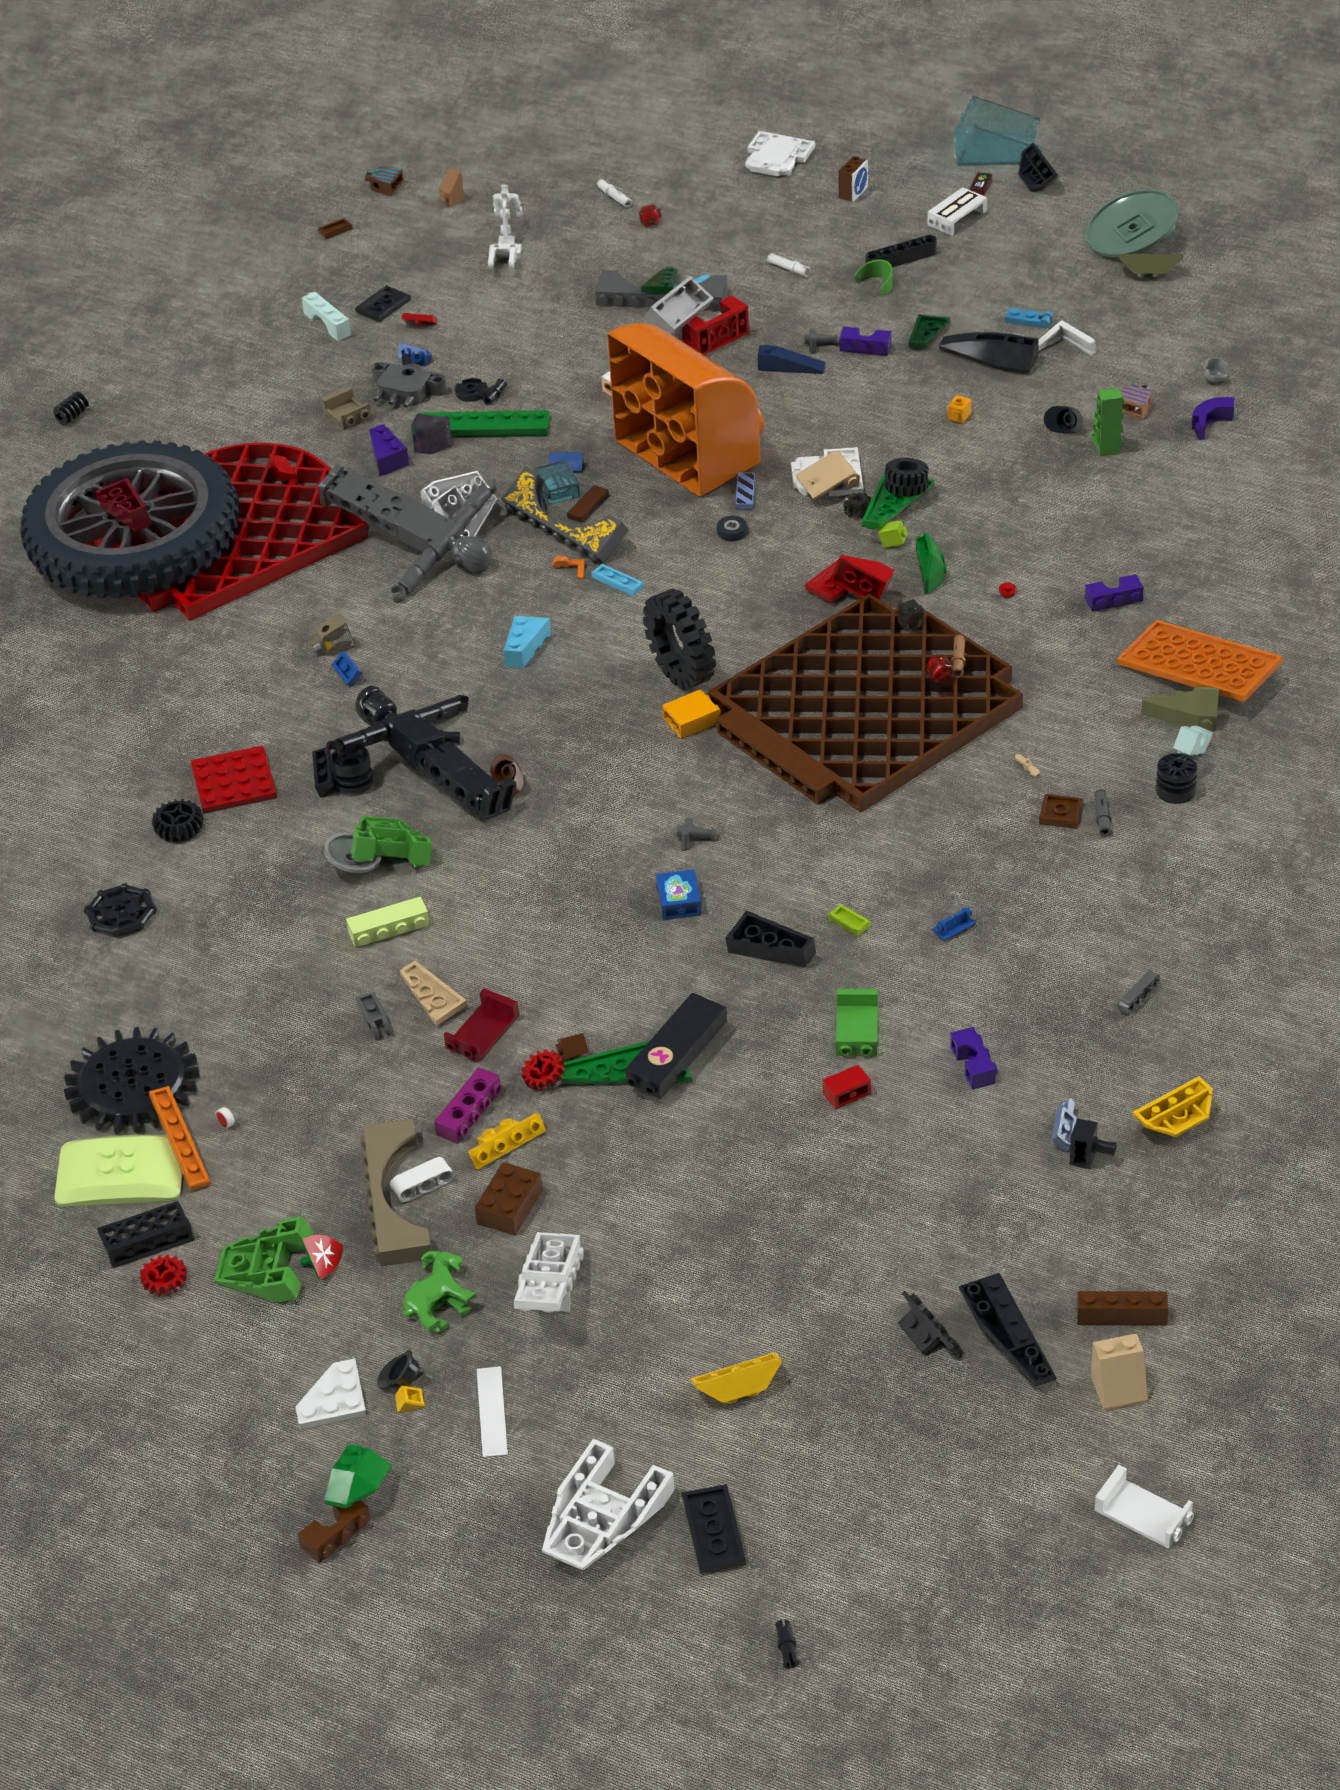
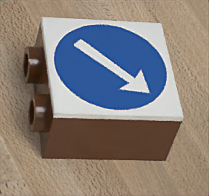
[838,156,868,202]

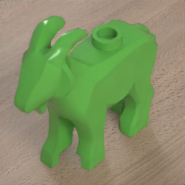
[403,1251,477,1334]

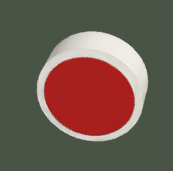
[216,1107,234,1129]

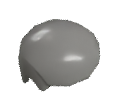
[1203,358,1229,383]

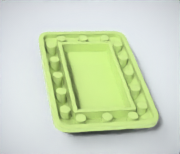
[54,1135,183,1207]

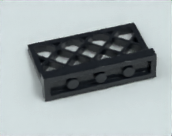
[97,1201,194,1268]

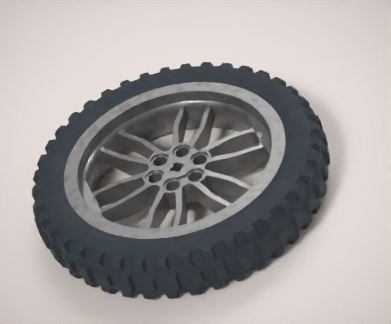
[20,440,239,599]

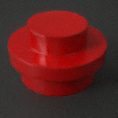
[999,582,1017,598]

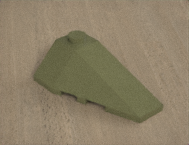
[1141,687,1219,731]

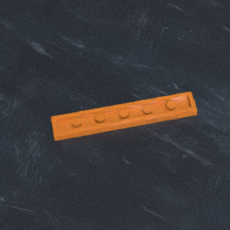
[149,1086,210,1191]

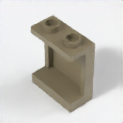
[321,386,372,430]

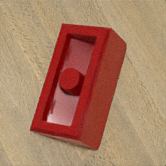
[268,454,297,482]

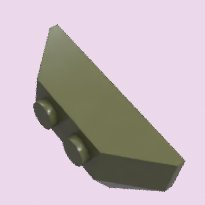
[1118,253,1183,277]

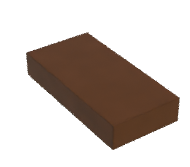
[318,218,353,239]

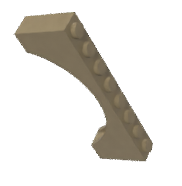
[360,1119,431,1266]

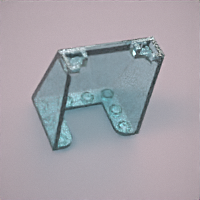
[953,96,1042,166]

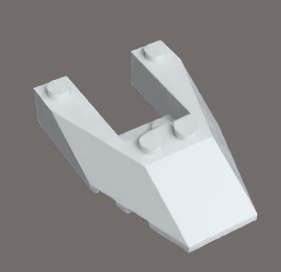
[542,1439,674,1570]

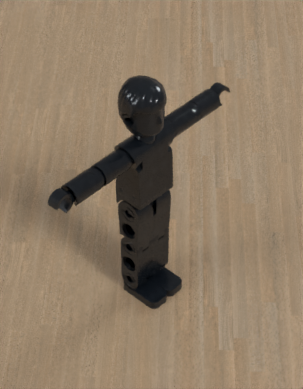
[325,685,516,820]

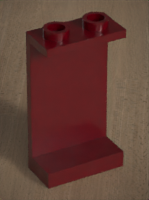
[444,988,519,1062]

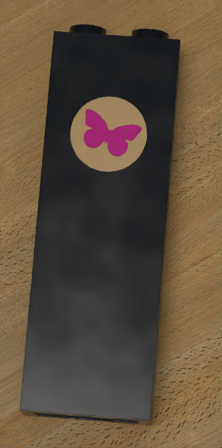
[625,992,727,1099]

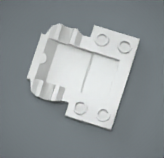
[745,131,815,176]
[791,447,864,496]

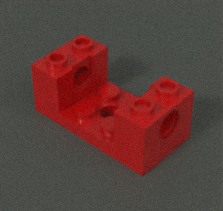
[681,295,749,355]

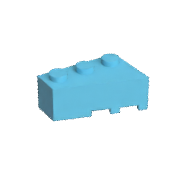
[504,616,551,668]

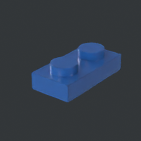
[332,651,363,687]

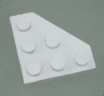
[296,1359,366,1430]

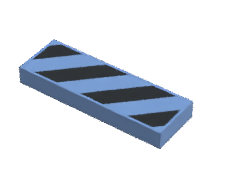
[735,473,755,509]

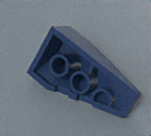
[758,345,825,374]

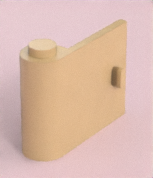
[795,451,860,500]

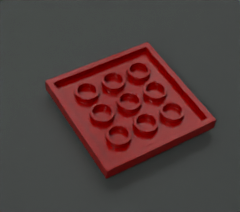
[190,745,277,814]

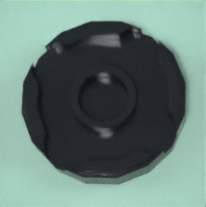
[455,378,488,402]

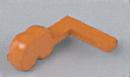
[552,556,585,579]

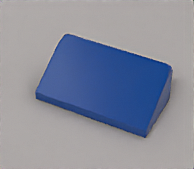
[548,452,584,473]

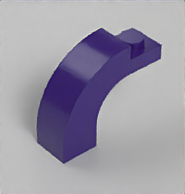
[1192,397,1235,440]

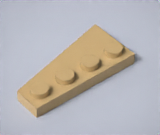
[400,961,467,1026]

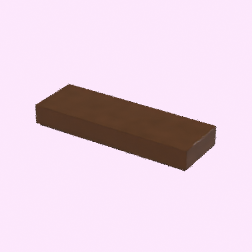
[567,485,609,523]

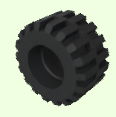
[884,458,929,496]

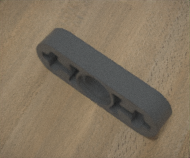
[1118,970,1160,1015]

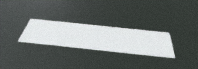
[477,1366,508,1457]

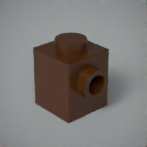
[555,1033,589,1061]

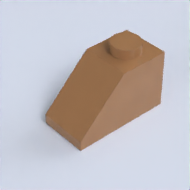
[439,168,464,207]

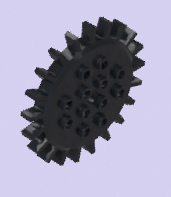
[64,1027,200,1134]

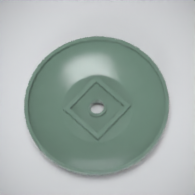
[1085,189,1178,257]

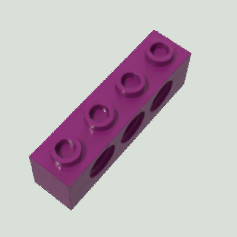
[434,1067,501,1144]

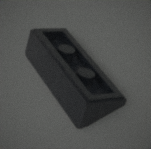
[312,747,334,797]

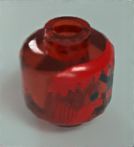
[638,204,662,226]
[926,655,954,682]

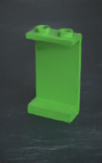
[836,989,878,1056]

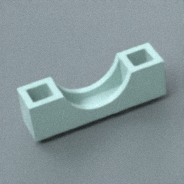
[301,292,351,341]

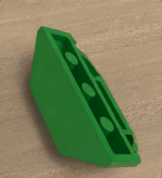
[916,533,947,594]
[324,1444,391,1508]

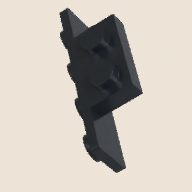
[898,1290,962,1358]

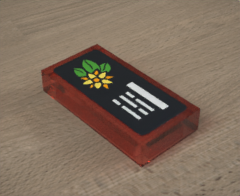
[970,172,992,195]

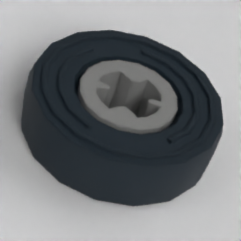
[716,516,748,541]

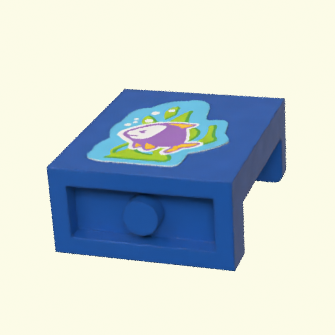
[656,869,702,920]

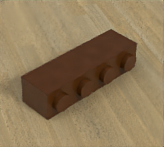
[1077,1291,1168,1326]

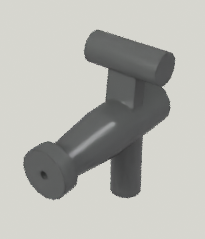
[804,328,837,353]
[677,817,716,850]

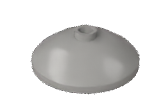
[324,833,381,873]

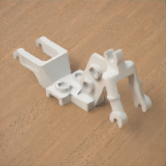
[488,185,522,269]

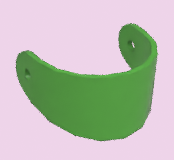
[854,259,893,295]

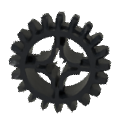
[152,799,204,843]

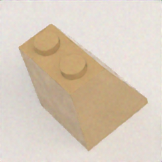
[1091,1333,1148,1411]

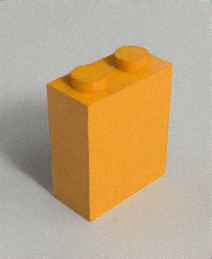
[662,689,721,739]

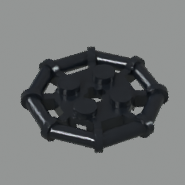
[84,883,157,937]

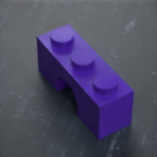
[839,326,892,356]
[1085,574,1144,612]
[950,1027,998,1090]

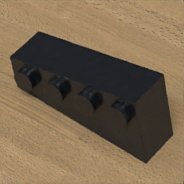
[725,910,816,967]

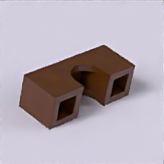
[298,1500,370,1563]

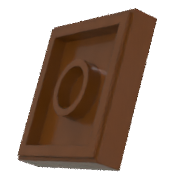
[1039,794,1083,829]

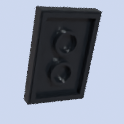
[355,285,411,322]

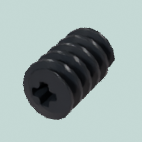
[53,392,89,425]

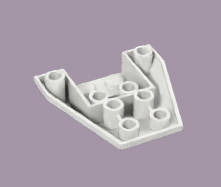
[421,471,497,538]

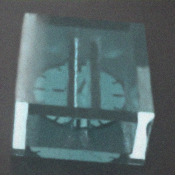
[534,460,580,505]

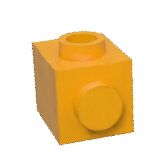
[948,395,972,424]

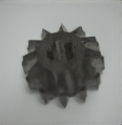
[843,492,871,519]

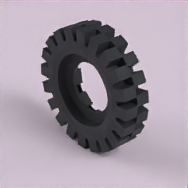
[643,589,716,690]

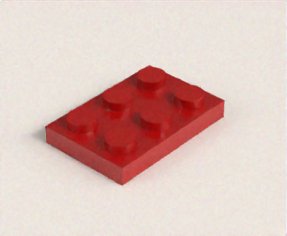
[805,560,849,604]

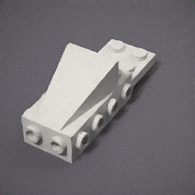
[514,1232,583,1313]

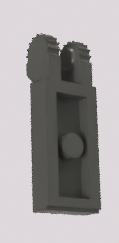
[355,992,392,1039]

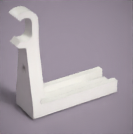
[1038,320,1096,356]

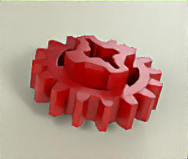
[521,1049,566,1091]
[140,1254,188,1297]

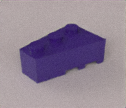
[369,424,409,477]

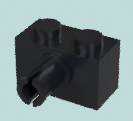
[1069,1118,1117,1169]

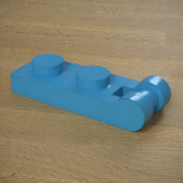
[1005,308,1053,328]

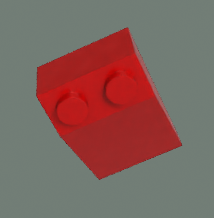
[829,555,895,600]

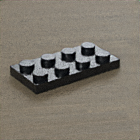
[681,1484,746,1574]

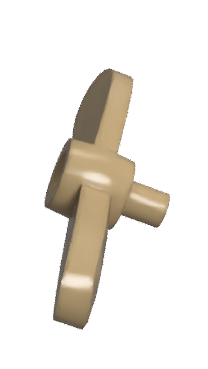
[1015,754,1040,777]

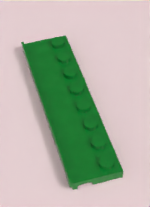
[414,410,550,438]

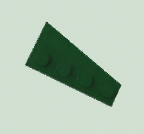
[641,267,678,293]

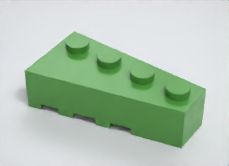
[1091,388,1125,456]

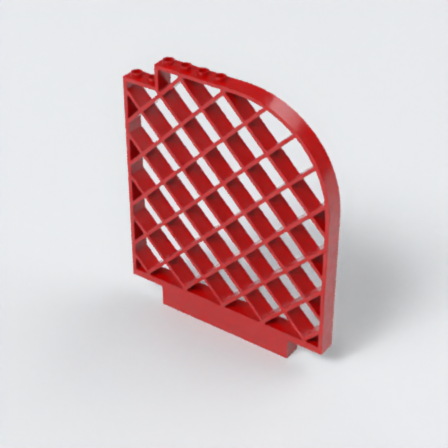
[85,442,369,621]

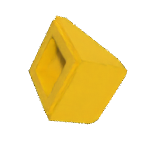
[395,1385,425,1412]

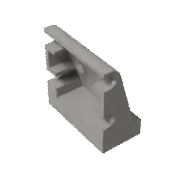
[643,276,713,335]

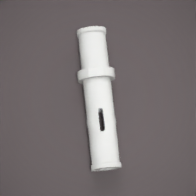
[597,179,632,208]
[767,253,811,277]

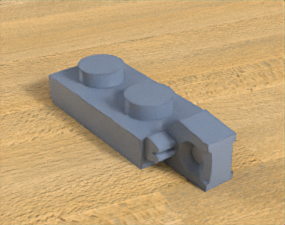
[1051,1098,1077,1152]

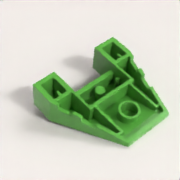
[350,816,433,867]
[214,1216,314,1303]

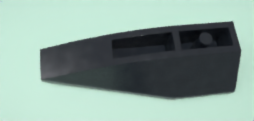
[939,332,1039,373]
[959,1273,1056,1387]

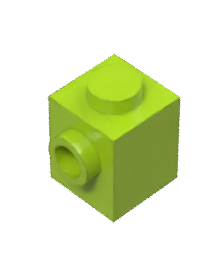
[878,520,908,547]

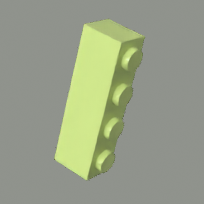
[346,897,430,948]

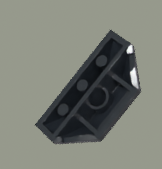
[1018,142,1060,191]

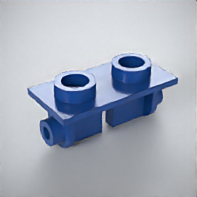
[398,342,432,366]
[932,908,976,941]

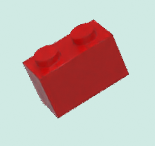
[822,1064,871,1110]

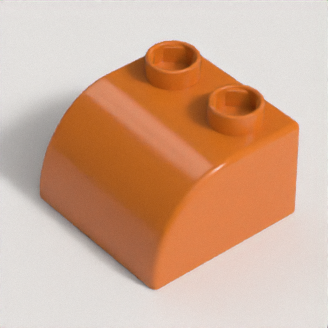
[607,323,764,497]

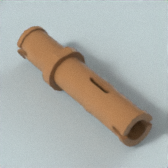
[951,635,966,678]

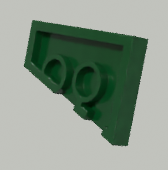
[909,314,950,349]

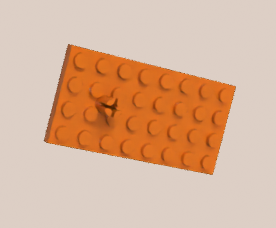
[1117,620,1283,702]

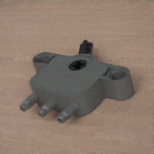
[371,354,447,408]

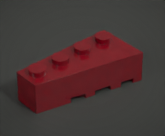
[95,478,152,530]

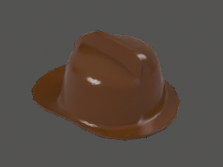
[490,754,524,796]

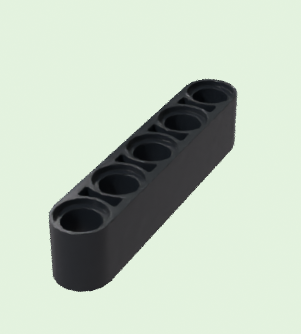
[865,235,937,267]

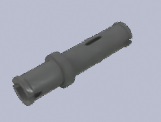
[1094,789,1112,837]

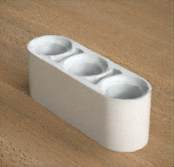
[390,1157,454,1202]

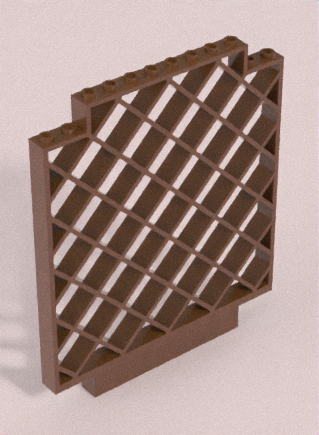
[708,594,1023,813]

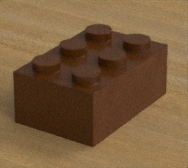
[475,1162,543,1236]

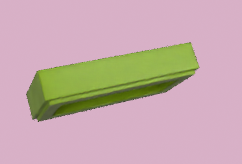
[828,904,871,937]

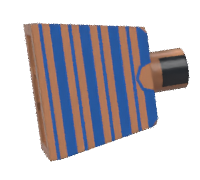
[1120,385,1152,420]

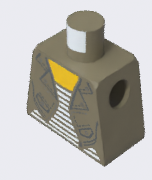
[310,613,356,655]

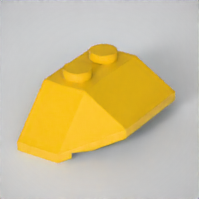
[1132,1076,1213,1137]
[690,1352,782,1403]

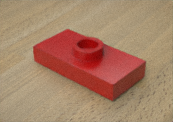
[402,313,437,326]

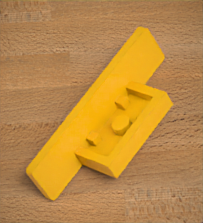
[468,1113,546,1169]

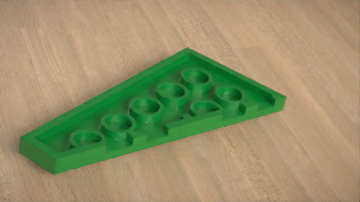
[862,473,934,530]
[560,1041,693,1084]

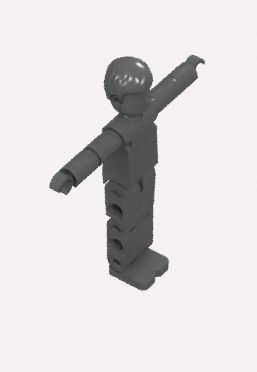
[318,464,497,603]

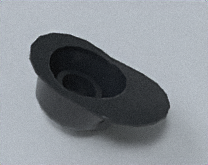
[1043,406,1083,434]
[377,1350,424,1388]

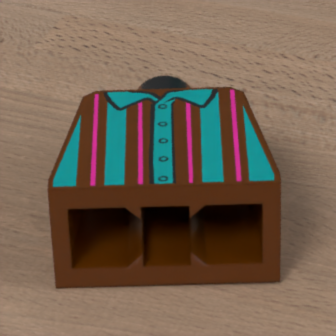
[365,166,404,196]

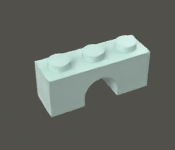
[1173,725,1213,756]

